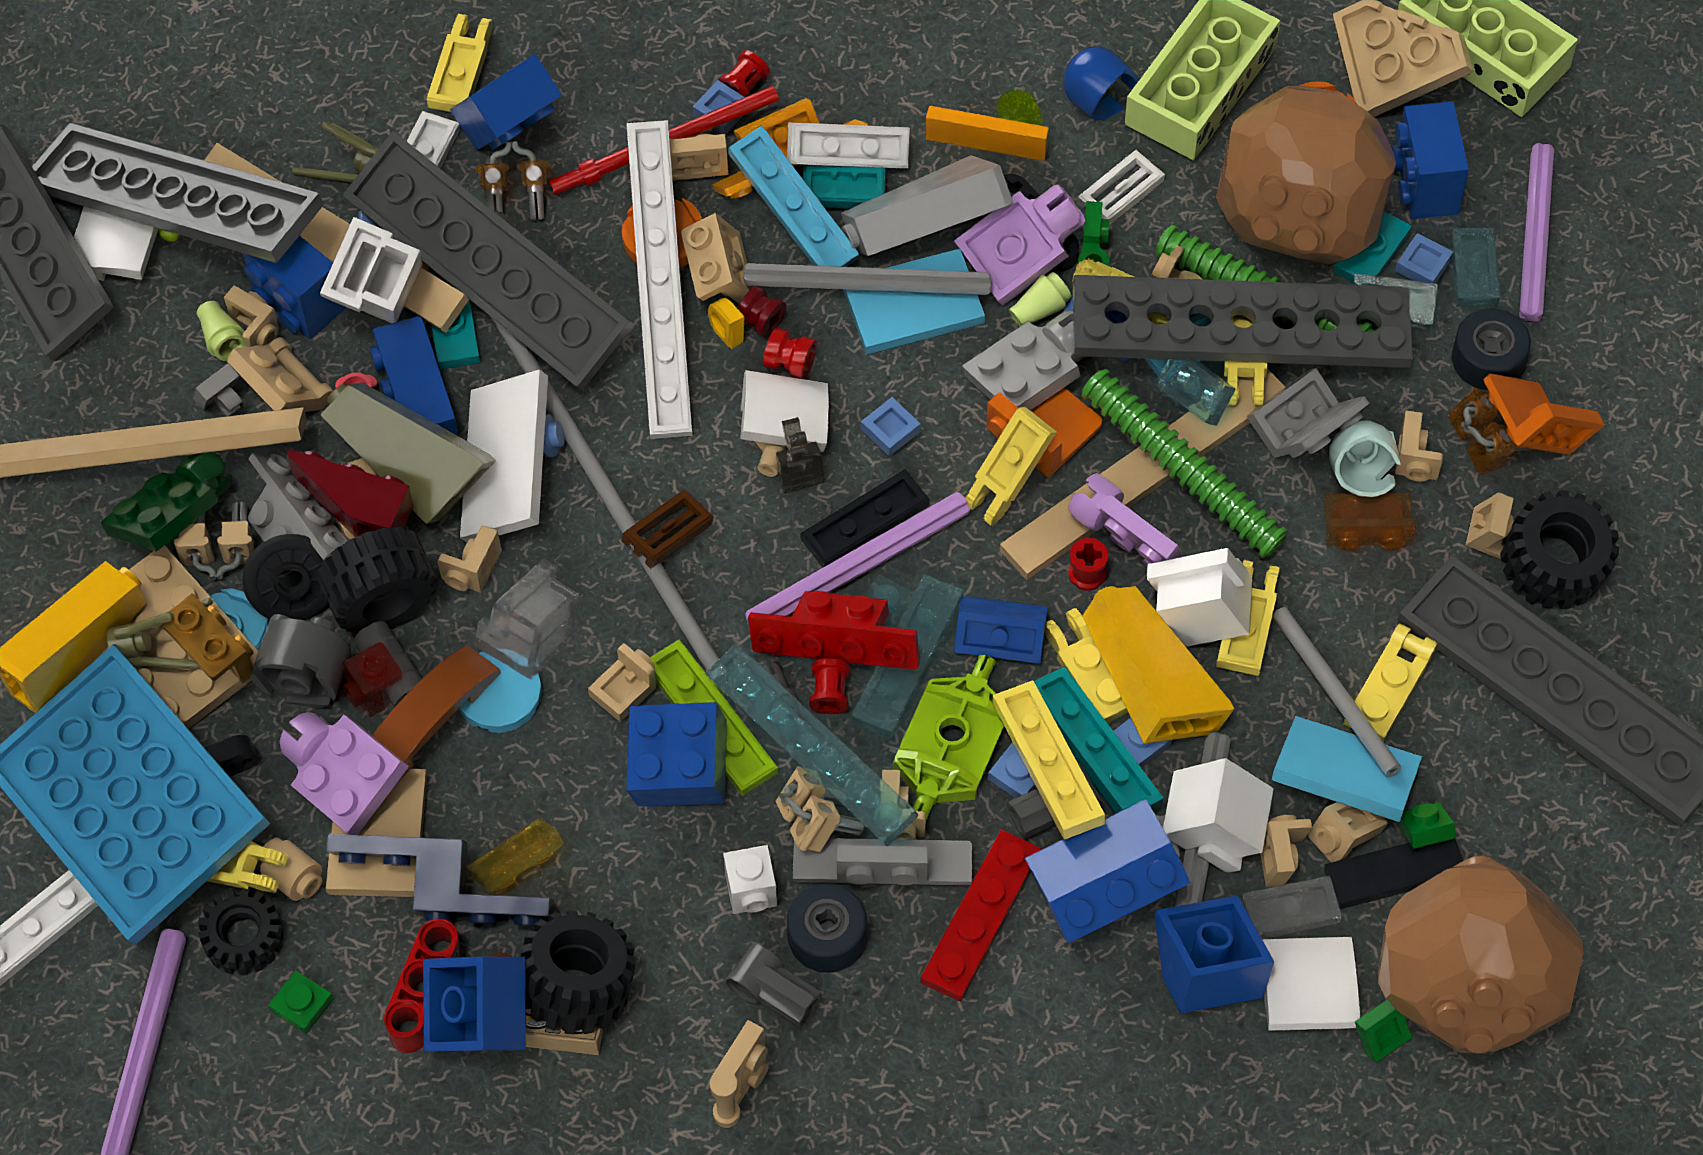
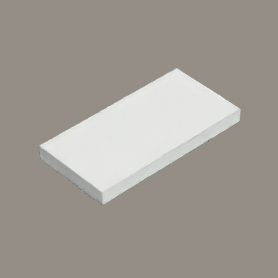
[460,369,548,542]

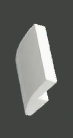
[74,206,158,281]
[740,370,829,452]
[1262,937,1360,1031]

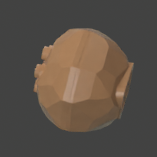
[1216,86,1396,265]
[1378,856,1584,1054]

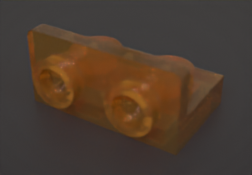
[1323,493,1416,550]

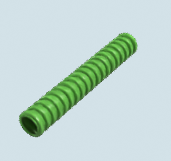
[1156,225,1378,332]
[1081,368,1288,558]

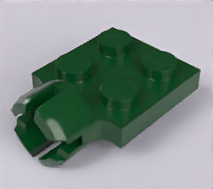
[101,452,232,552]

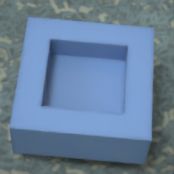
[693,80,744,135]
[1395,233,1453,290]
[861,397,921,457]
[1114,718,1172,768]
[988,742,1036,798]

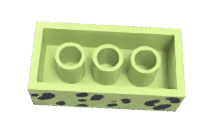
[1125,0,1280,161]
[1398,0,1578,117]

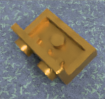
[161,593,254,683]

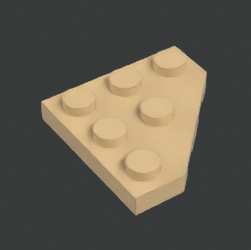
[1333,0,1474,117]

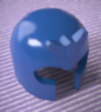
[1063,46,1139,120]

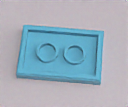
[843,249,985,355]
[1272,716,1422,822]

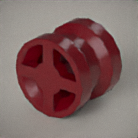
[737,285,787,338]

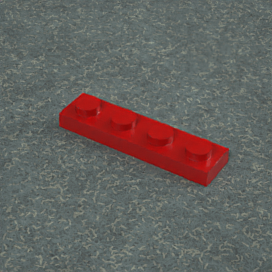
[921,830,1041,1002]

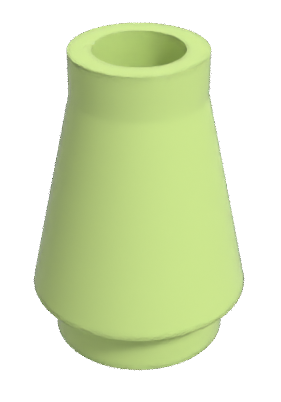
[1008,272,1072,327]
[197,301,245,361]

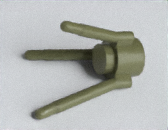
[291,122,379,183]
[107,598,213,670]

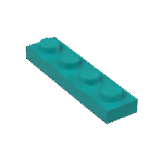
[1034,666,1164,813]

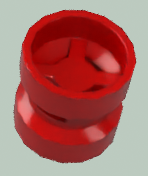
[763,327,817,379]

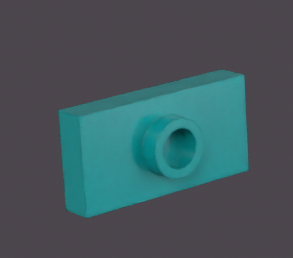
[803,165,885,209]
[1333,211,1412,286]
[432,288,480,370]

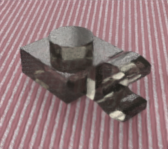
[775,417,825,494]

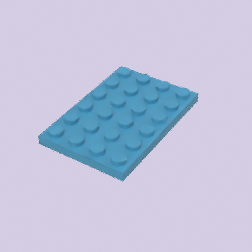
[0,644,271,946]

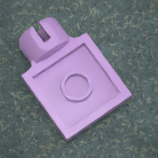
[954,184,1085,306]
[1068,473,1183,567]
[279,712,409,835]

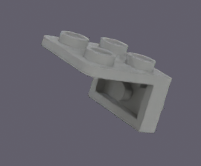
[1247,368,1369,458]

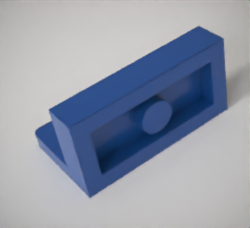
[954,596,1048,664]

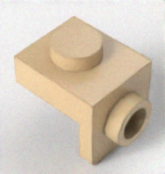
[224,285,279,347]
[588,643,657,722]

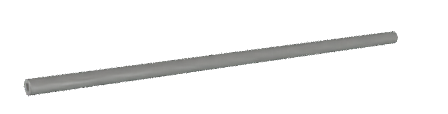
[490,316,730,686]

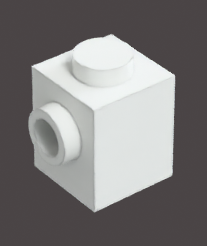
[723,845,777,914]

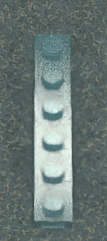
[705,643,919,846]

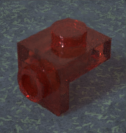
[343,642,402,718]

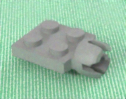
[962,310,1085,410]

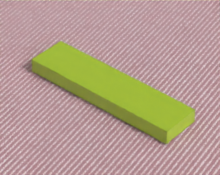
[650,639,778,796]

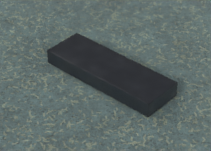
[800,469,930,568]
[1324,838,1463,910]

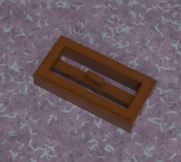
[621,489,714,569]

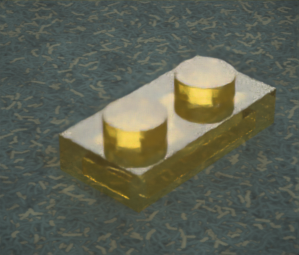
[466,818,564,893]

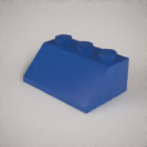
[1025,799,1191,943]

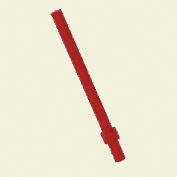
[549,86,779,195]

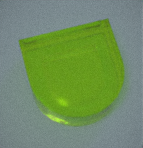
[996,90,1042,125]

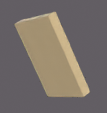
[326,769,428,897]

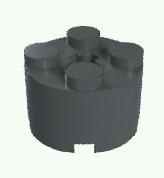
[251,614,351,708]

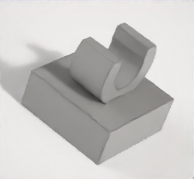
[193,363,242,417]

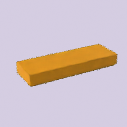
[926,106,1049,161]

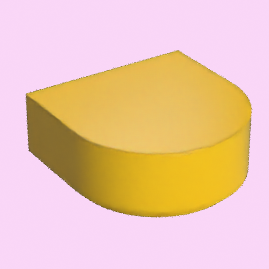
[708,298,744,349]

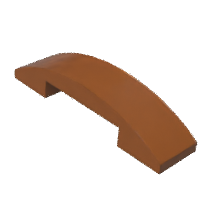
[372,645,501,784]

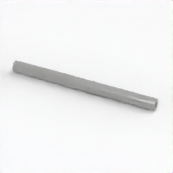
[1273,607,1401,777]

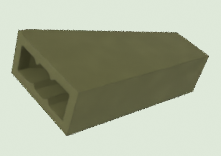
[321,382,496,524]

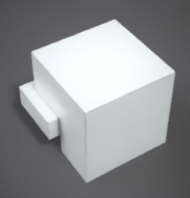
[320,217,422,323]
[1147,548,1252,647]
[1163,758,1274,873]

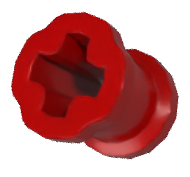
[718,50,770,97]
[1068,538,1109,591]
[809,658,850,714]

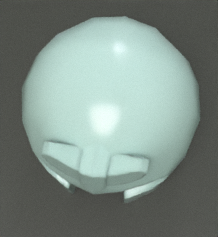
[1329,420,1401,497]

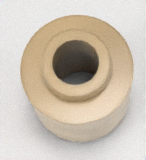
[256,837,322,901]

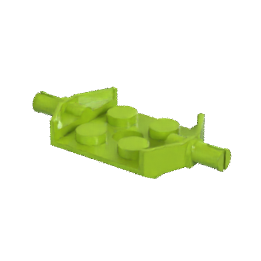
[893,655,1004,824]

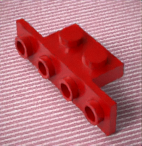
[748,591,920,670]

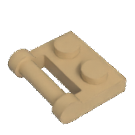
[227,337,334,412]
[710,1020,769,1128]

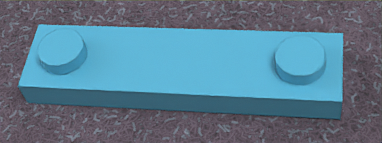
[728,125,859,267]

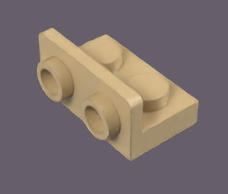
[669,134,728,181]
[681,213,753,304]

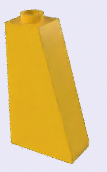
[0,561,146,713]
[1082,586,1234,744]

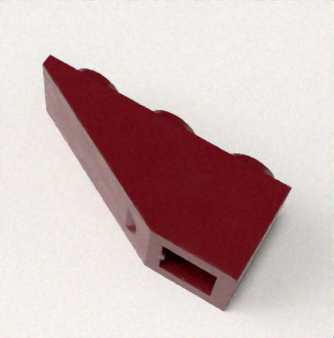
[287,449,414,537]

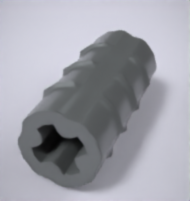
[354,621,422,707]

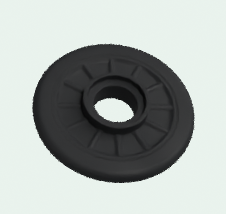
[242,534,328,620]

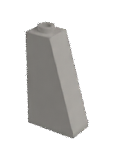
[841,155,1013,256]

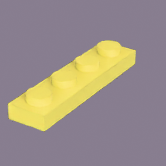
[993,680,1105,840]

